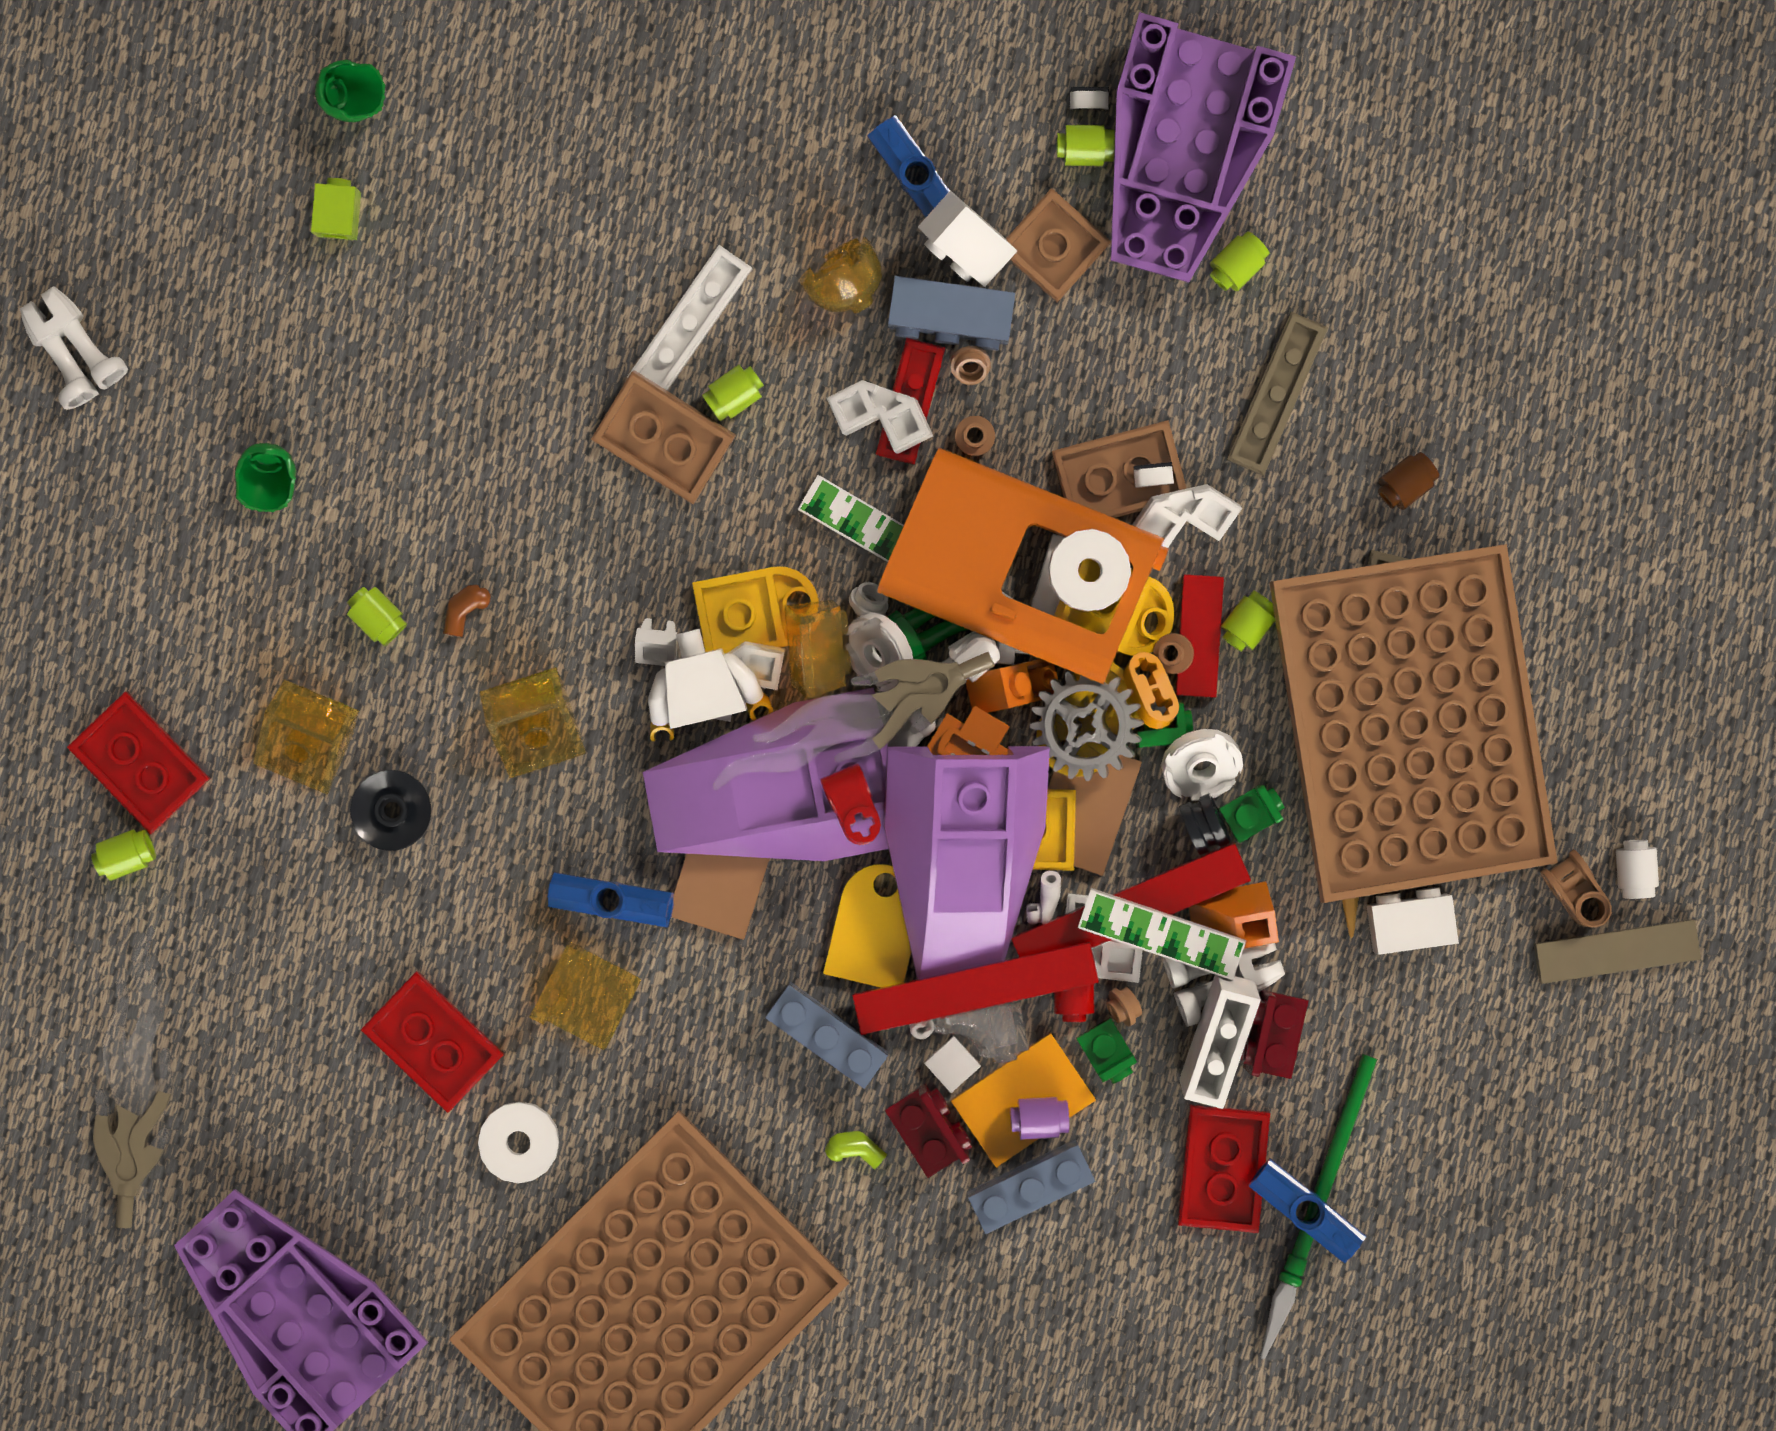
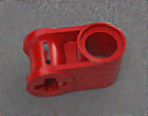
[820,763,881,845]

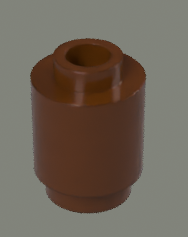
[1378,452,1440,510]

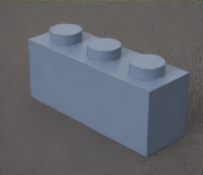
[888,276,1015,350]
[765,981,888,1089]
[967,1139,1096,1234]

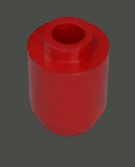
[1054,984,1094,1022]

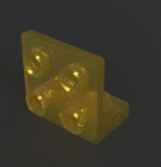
[529,942,641,1050]

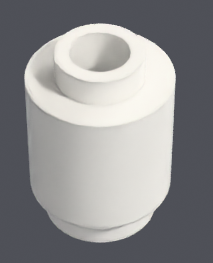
[1616,840,1659,899]

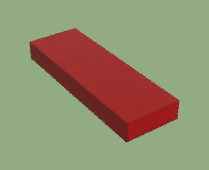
[876,338,945,465]
[1175,574,1224,698]

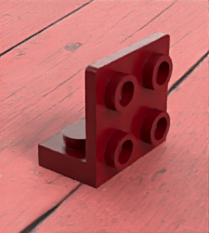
[1240,990,1309,1079]
[885,1084,972,1178]

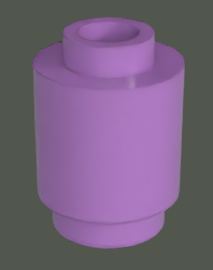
[1010,1097,1069,1140]

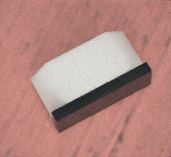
[1070,87,1109,110]
[1133,462,1174,488]

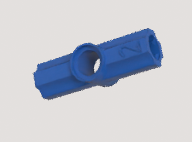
[867,115,950,218]
[547,872,674,928]
[1248,1158,1366,1264]

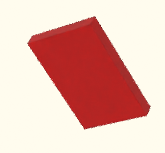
[67,691,211,835]
[361,971,504,1113]
[1177,1104,1271,1233]

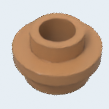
[950,346,991,385]
[955,416,995,456]
[1153,633,1194,674]
[1106,987,1142,1027]

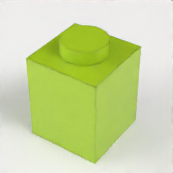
[311,178,361,240]

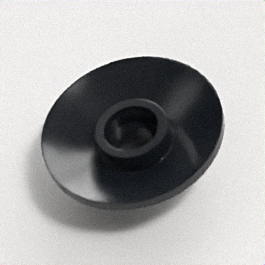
[350,770,432,851]

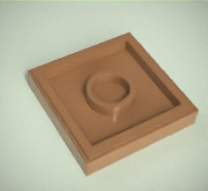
[1006,188,1111,303]

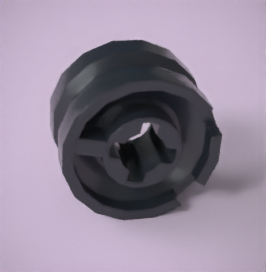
[1179,793,1231,856]

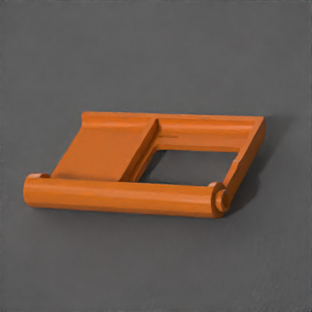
[877,448,1169,684]

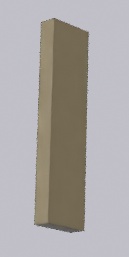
[1226,311,1328,476]
[1534,919,1701,984]

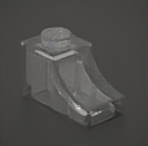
[933,1001,1029,1064]

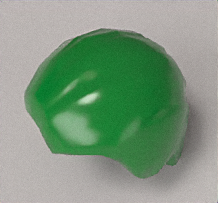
[315,60,386,122]
[235,443,297,513]

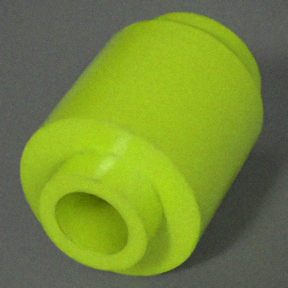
[1056,125,1115,166]
[1210,231,1270,291]
[702,364,764,422]
[347,587,407,647]
[1221,590,1275,652]
[91,829,156,881]

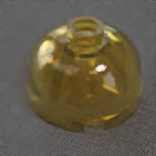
[800,237,882,314]

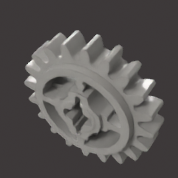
[1030,671,1144,781]

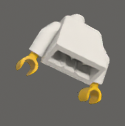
[648,629,773,742]

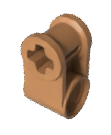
[1540,849,1612,927]

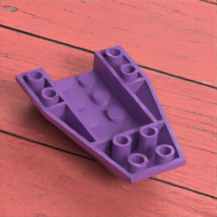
[1111,12,1296,283]
[643,688,889,861]
[884,746,1050,980]
[174,1189,429,1431]

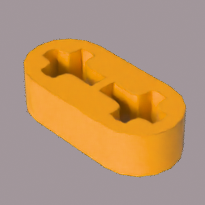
[1123,652,1179,729]

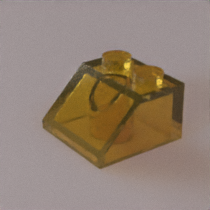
[785,600,851,698]
[479,667,586,778]
[253,680,359,795]

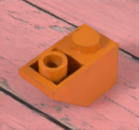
[966,659,1058,713]
[1188,881,1279,949]

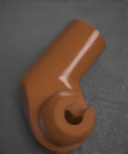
[443,584,491,637]

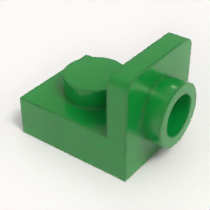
[1135,703,1193,748]
[1218,784,1285,844]
[1076,1017,1137,1084]

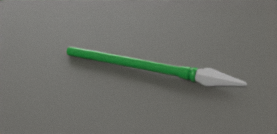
[1261,1054,1378,1359]

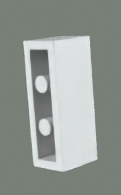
[1179,975,1261,1109]

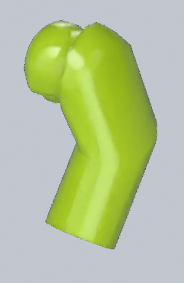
[825,1131,887,1169]

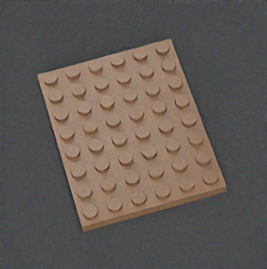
[1269,544,1558,903]
[449,1110,849,1431]

